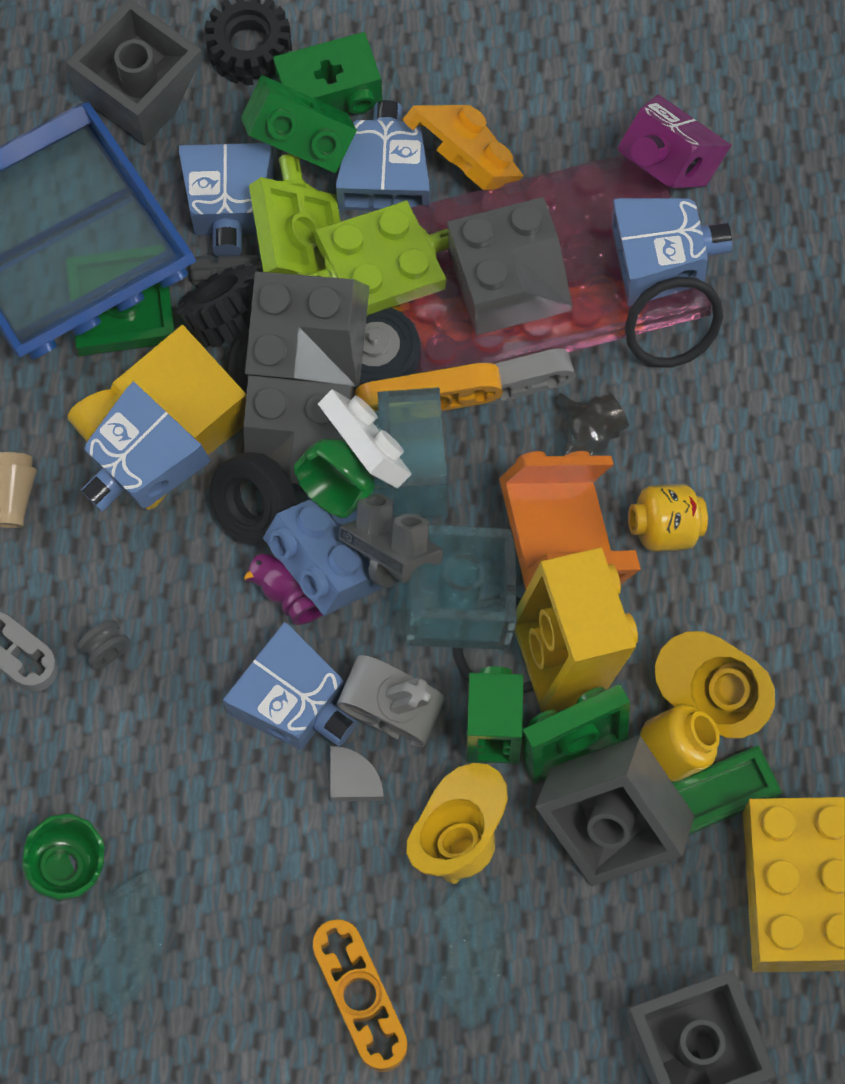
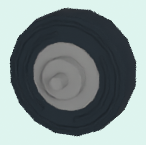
[354,307,421,388]

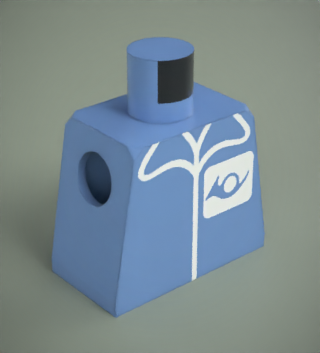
[336,100,430,212]
[179,143,275,256]
[612,198,732,306]
[80,381,211,512]
[223,622,357,750]

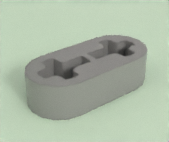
[490,348,576,404]
[0,612,58,692]

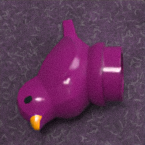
[244,554,323,625]

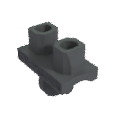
[339,494,443,588]

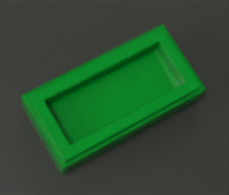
[672,745,782,836]

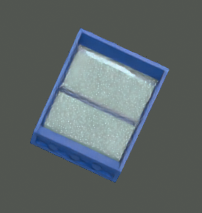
[0,102,197,360]

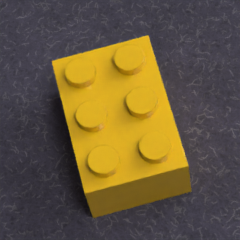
[511,547,638,713]
[742,797,845,973]

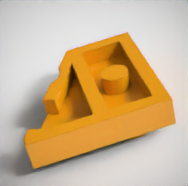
[402,105,524,190]

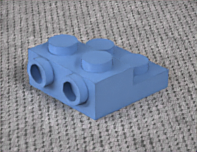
[263,499,383,616]

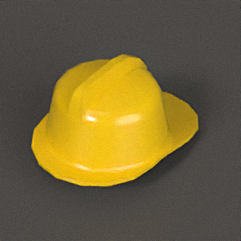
[655,631,775,738]
[406,763,508,884]

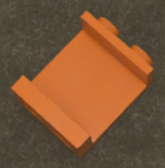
[499,451,641,589]

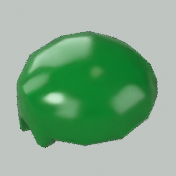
[294,439,375,518]
[22,813,105,902]

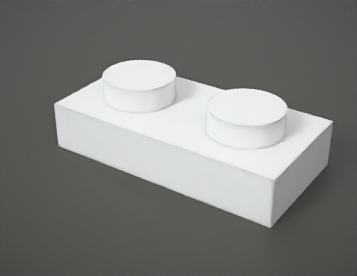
[318,389,412,489]

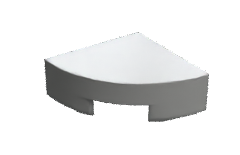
[330,746,384,802]

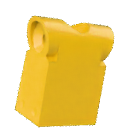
[67,324,247,510]

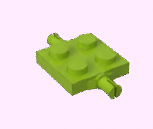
[249,154,341,275]
[307,200,449,315]

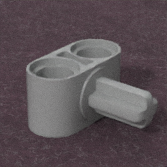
[336,655,445,747]

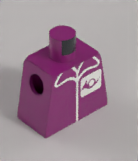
[617,94,732,188]

